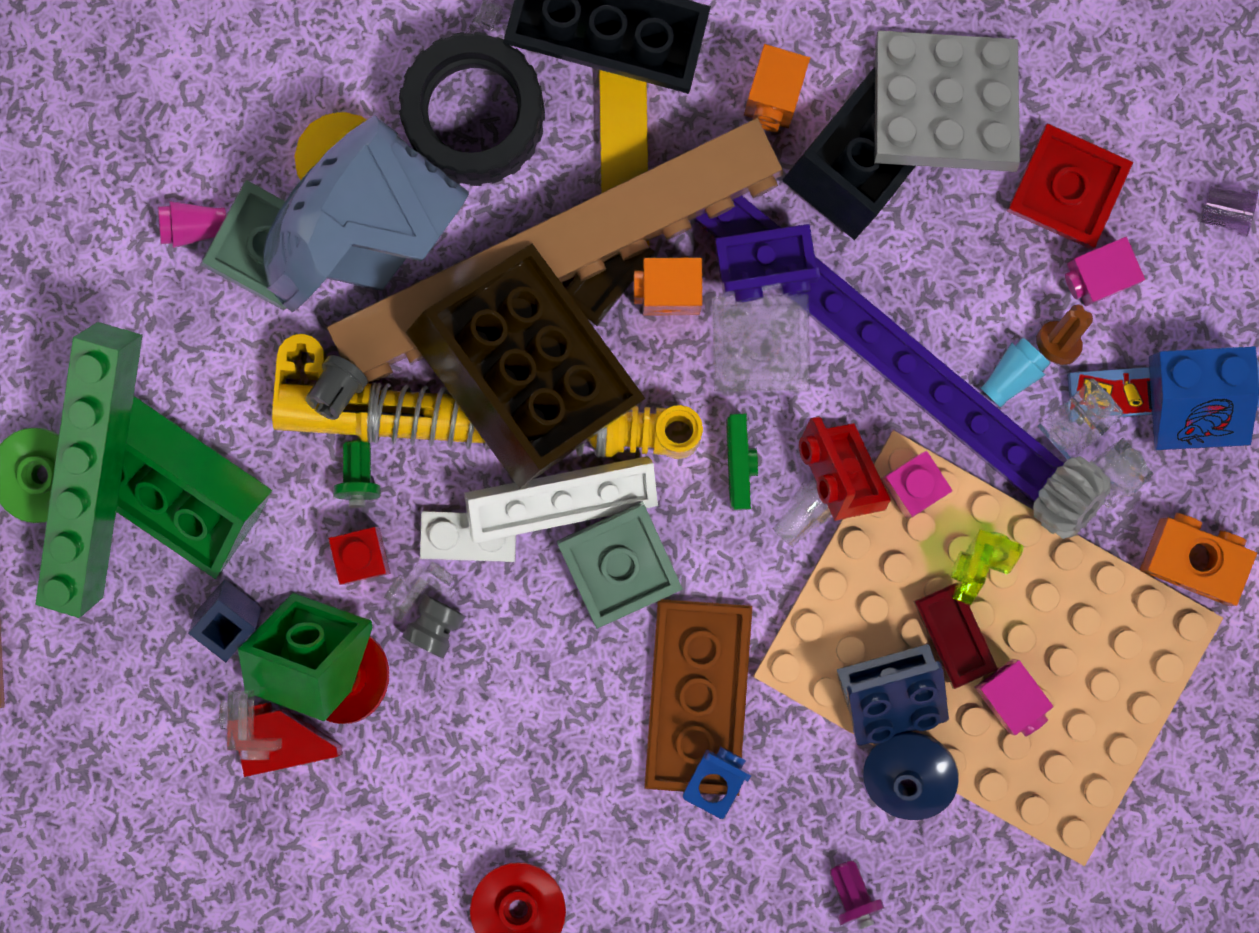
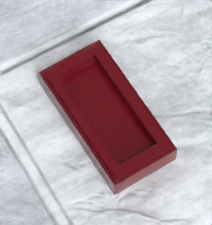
[913,582,998,689]

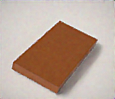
[644,599,753,796]

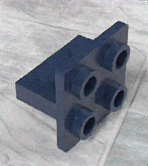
[837,644,949,746]

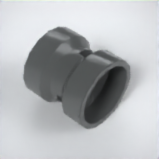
[402,594,466,658]

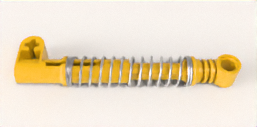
[272,334,703,459]

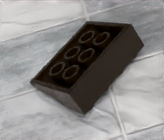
[406,243,646,489]

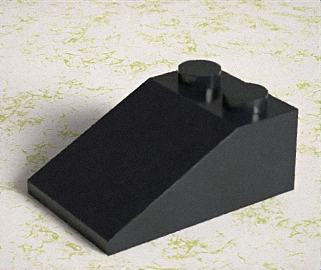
[782,67,916,240]

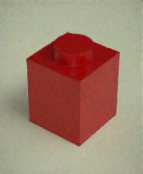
[328,527,391,585]

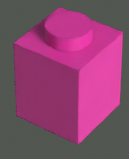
[1065,236,1145,307]
[881,450,953,519]
[975,659,1054,737]

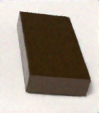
[566,246,655,326]

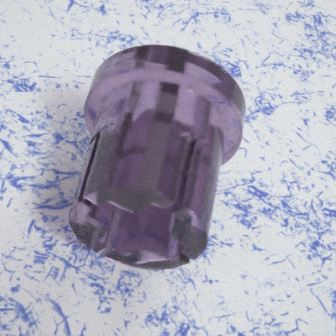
[1201,186,1258,237]

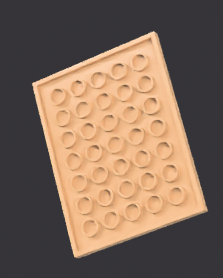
[753,430,1223,866]

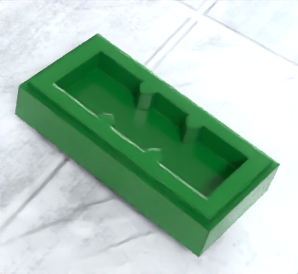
[726,414,758,511]

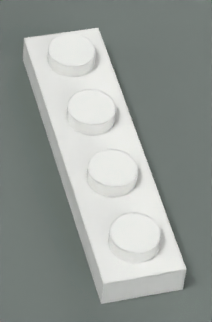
[464,456,658,543]

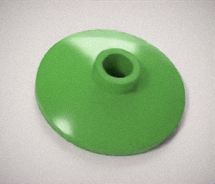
[0,428,59,523]

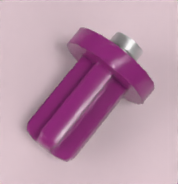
[830,861,885,930]

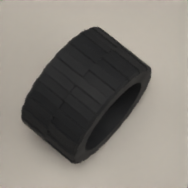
[399,32,545,186]

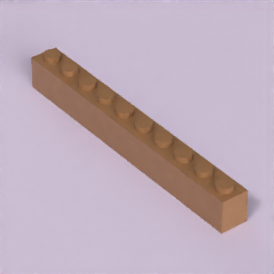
[327,118,783,383]

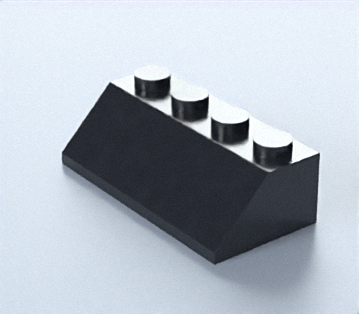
[503,0,711,94]

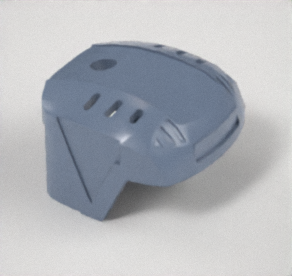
[263,115,469,312]

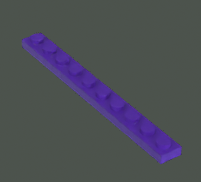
[694,195,1064,502]

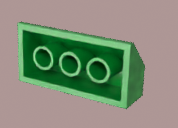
[116,396,273,580]

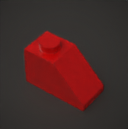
[232,702,343,777]

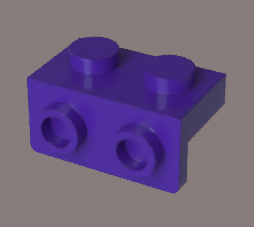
[715,224,820,303]

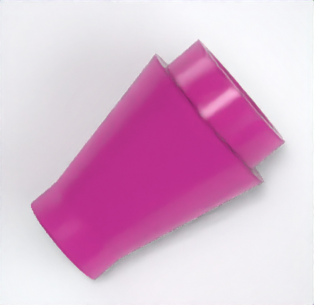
[158,201,226,248]

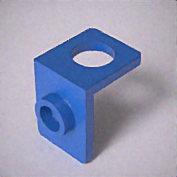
[683,747,751,819]

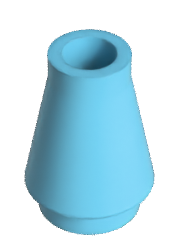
[981,337,1051,407]

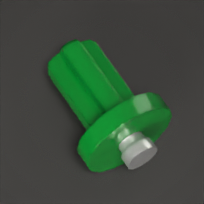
[333,440,381,508]

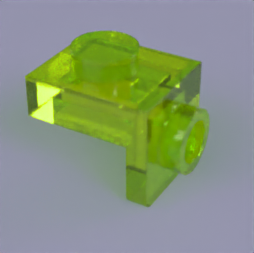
[951,529,1024,605]

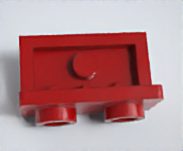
[799,416,891,521]

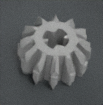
[1033,456,1111,539]

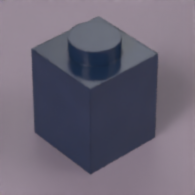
[188,579,262,663]

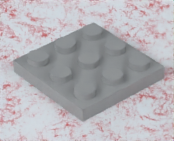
[874,31,1020,172]

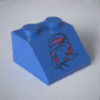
[1149,346,1259,451]

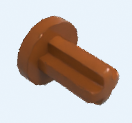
[1036,305,1093,365]

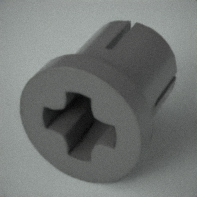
[305,355,368,420]

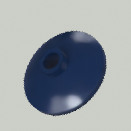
[863,732,959,820]

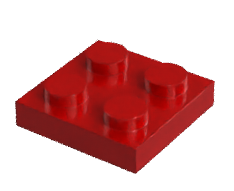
[1007,123,1133,250]

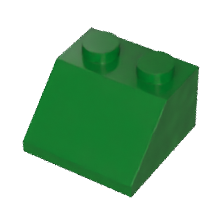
[238,593,373,721]

